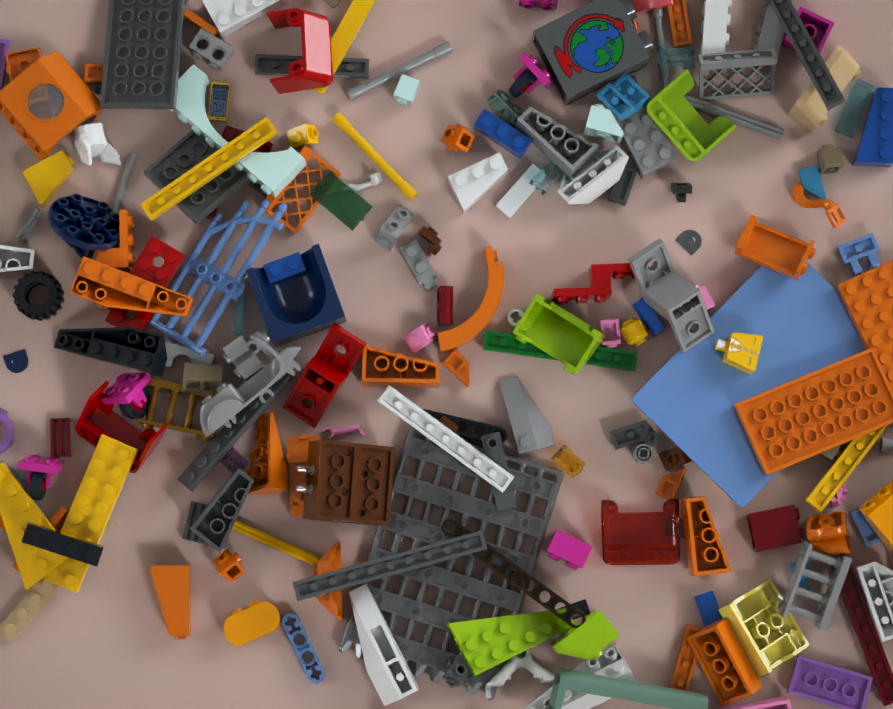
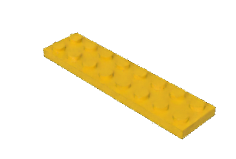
[42,434,138,593]

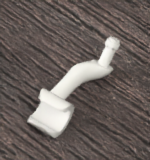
[341,172,383,192]

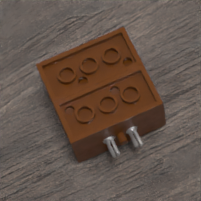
[296,440,395,526]

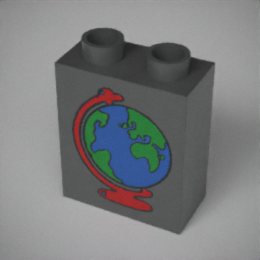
[532,0,654,106]

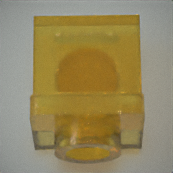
[551,445,585,478]

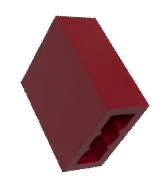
[746,505,804,552]

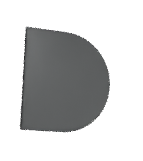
[676,230,702,256]

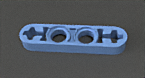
[282,613,325,683]

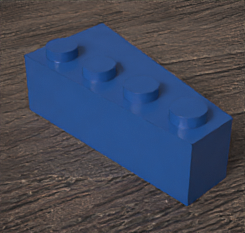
[852,87,893,167]

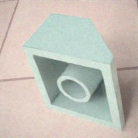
[583,104,624,144]

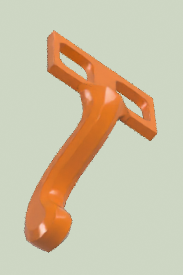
[792,183,847,229]

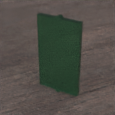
[309,171,373,231]

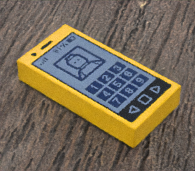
[208,82,231,122]

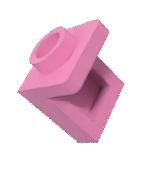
[600,317,621,348]
[404,323,438,354]

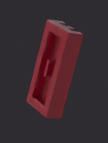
[50,418,71,457]

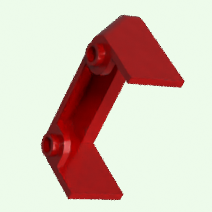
[267,8,333,94]
[75,380,168,473]

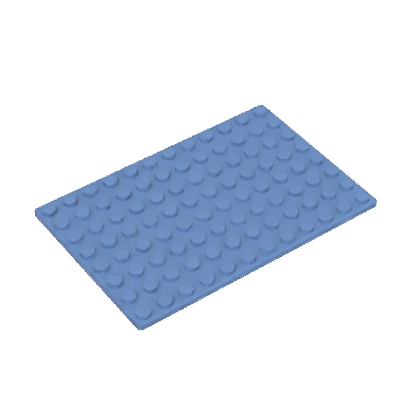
[632,262,866,508]

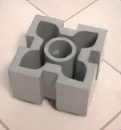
[222,335,264,381]

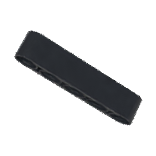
[423,409,507,444]

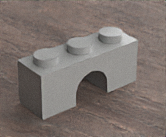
[164,338,216,369]

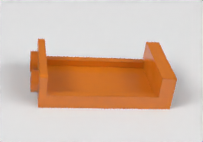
[735,215,816,280]

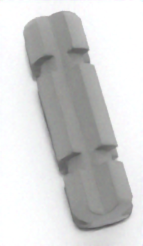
[17,207,44,243]

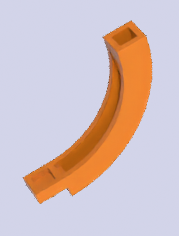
[437,246,504,353]

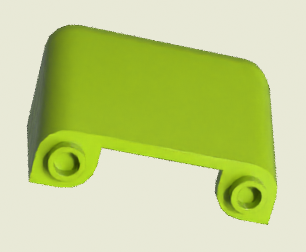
[513,293,606,374]

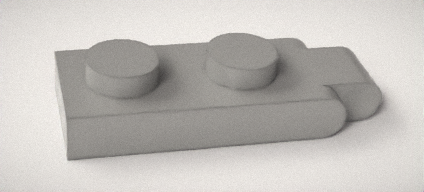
[399,239,438,291]

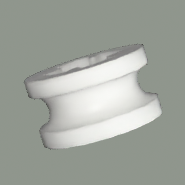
[507,309,524,327]

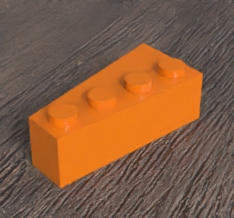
[362,345,440,388]

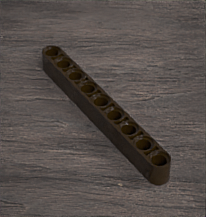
[441,519,586,628]

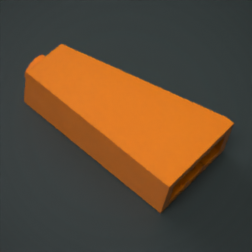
[150,565,191,639]

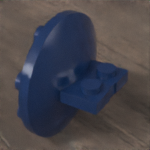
[48,194,120,259]

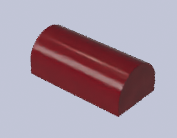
[437,286,453,326]

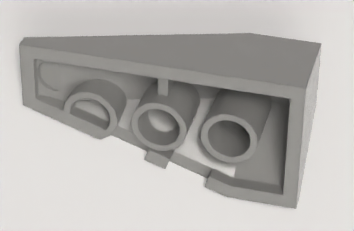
[499,376,555,455]

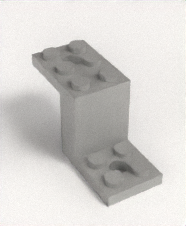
[628,238,715,353]

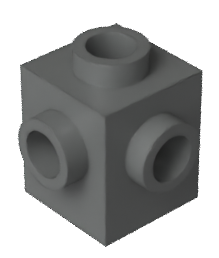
[442,654,472,687]

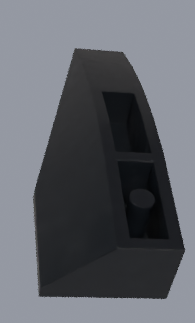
[54,327,167,377]

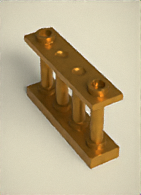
[138,378,216,441]

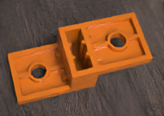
[97,209,136,311]

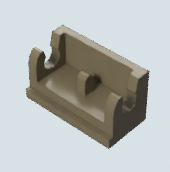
[182,362,224,394]

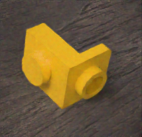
[286,124,319,149]

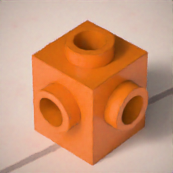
[441,124,475,153]
[213,548,246,583]

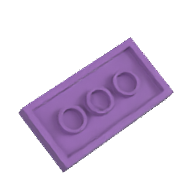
[787,655,873,709]

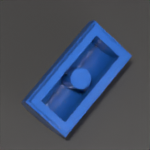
[632,297,666,337]

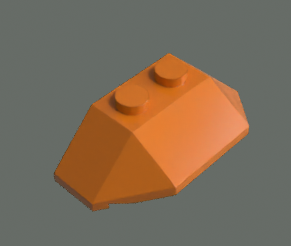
[314,542,343,620]

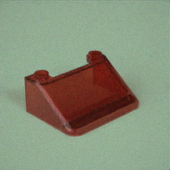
[601,499,680,565]

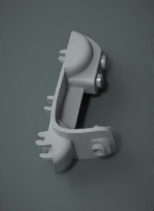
[200,331,302,437]

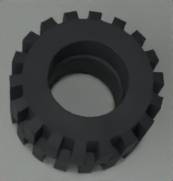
[13,271,64,321]

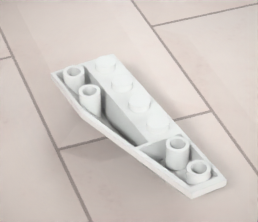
[349,583,419,706]
[525,645,636,709]

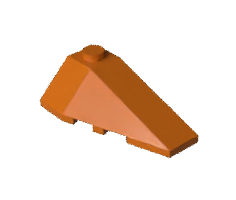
[246,412,288,495]

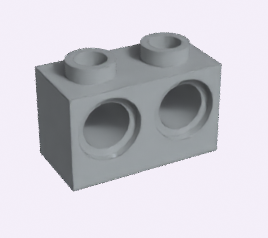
[189,28,234,70]

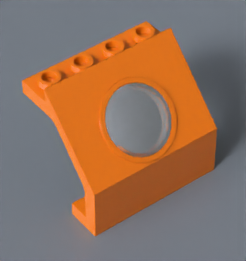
[0,51,104,161]

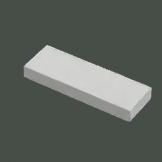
[495,164,547,219]

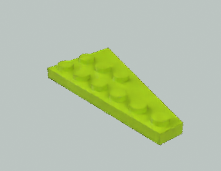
[447,608,575,677]

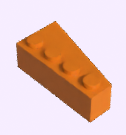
[681,496,732,576]

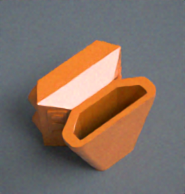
[806,511,851,554]

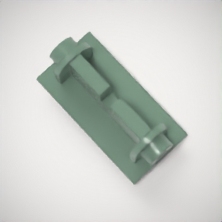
[488,90,523,127]

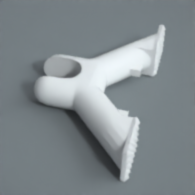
[486,649,555,687]

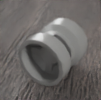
[633,444,653,464]

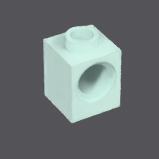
[394,74,420,106]

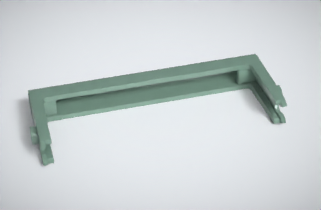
[546,668,708,709]

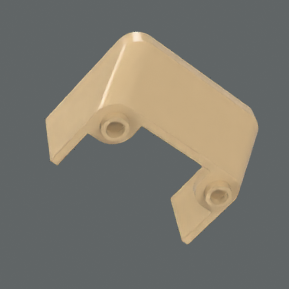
[787,44,861,133]

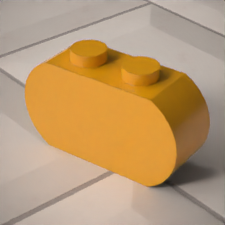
[223,599,281,646]

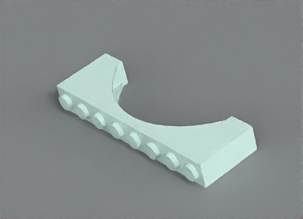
[168,64,306,197]

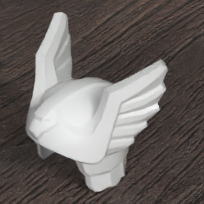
[74,123,121,166]

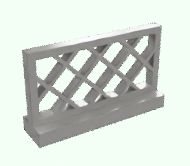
[698,48,777,100]

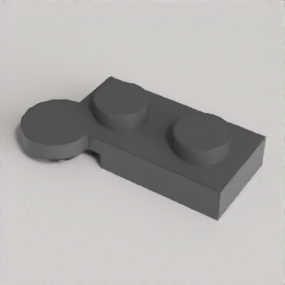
[609,420,660,450]

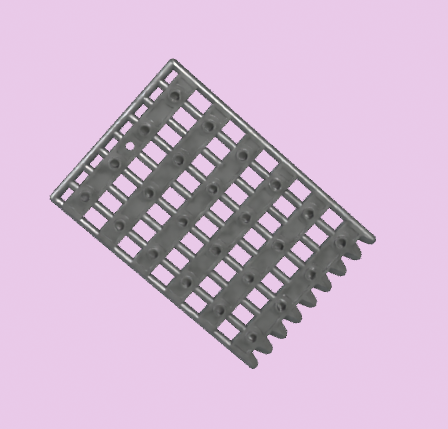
[338,425,564,700]

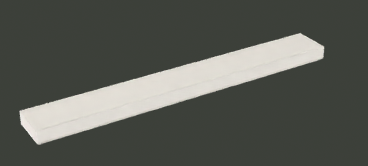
[377,385,514,493]

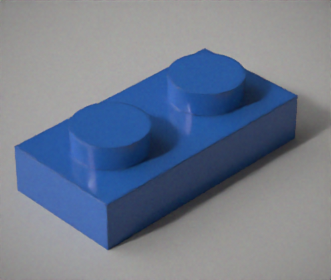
[263,252,306,284]

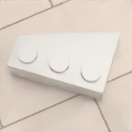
[448,153,508,214]

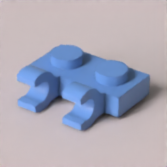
[837,233,880,276]

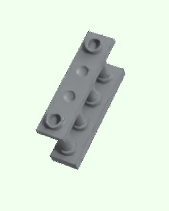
[778,541,852,632]

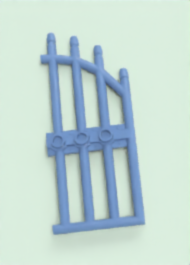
[148,199,288,356]

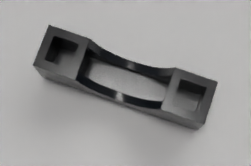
[22,521,103,567]

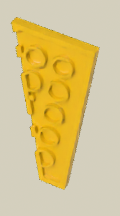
[0,462,69,590]

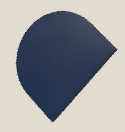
[3,349,28,373]

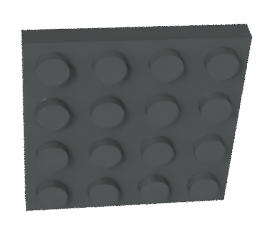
[144,130,249,225]

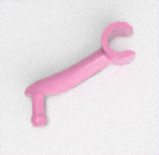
[322,425,365,439]

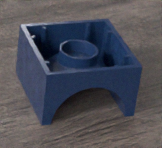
[246,244,347,347]

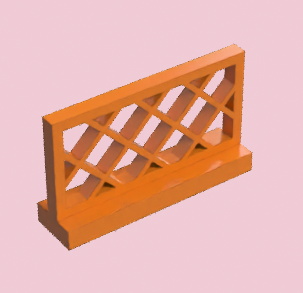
[259,145,341,234]

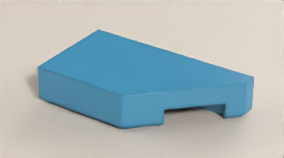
[798,166,826,199]

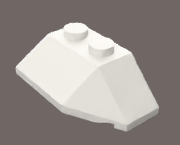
[557,145,629,204]
[856,561,893,642]

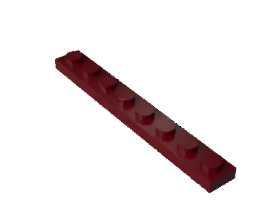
[830,553,893,706]

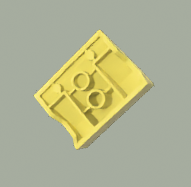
[718,578,810,677]

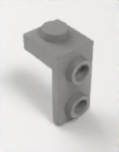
[374,205,414,251]

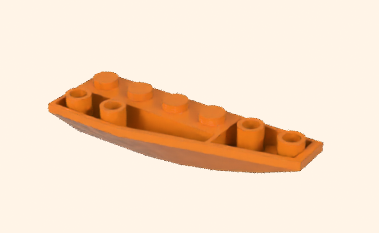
[69,256,194,317]

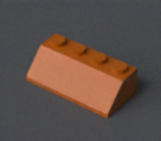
[686,617,762,706]

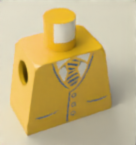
[714,333,763,375]

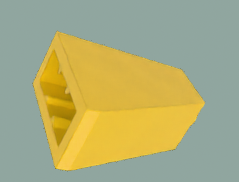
[22,150,75,207]

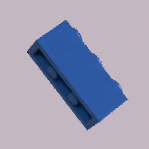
[473,109,532,160]

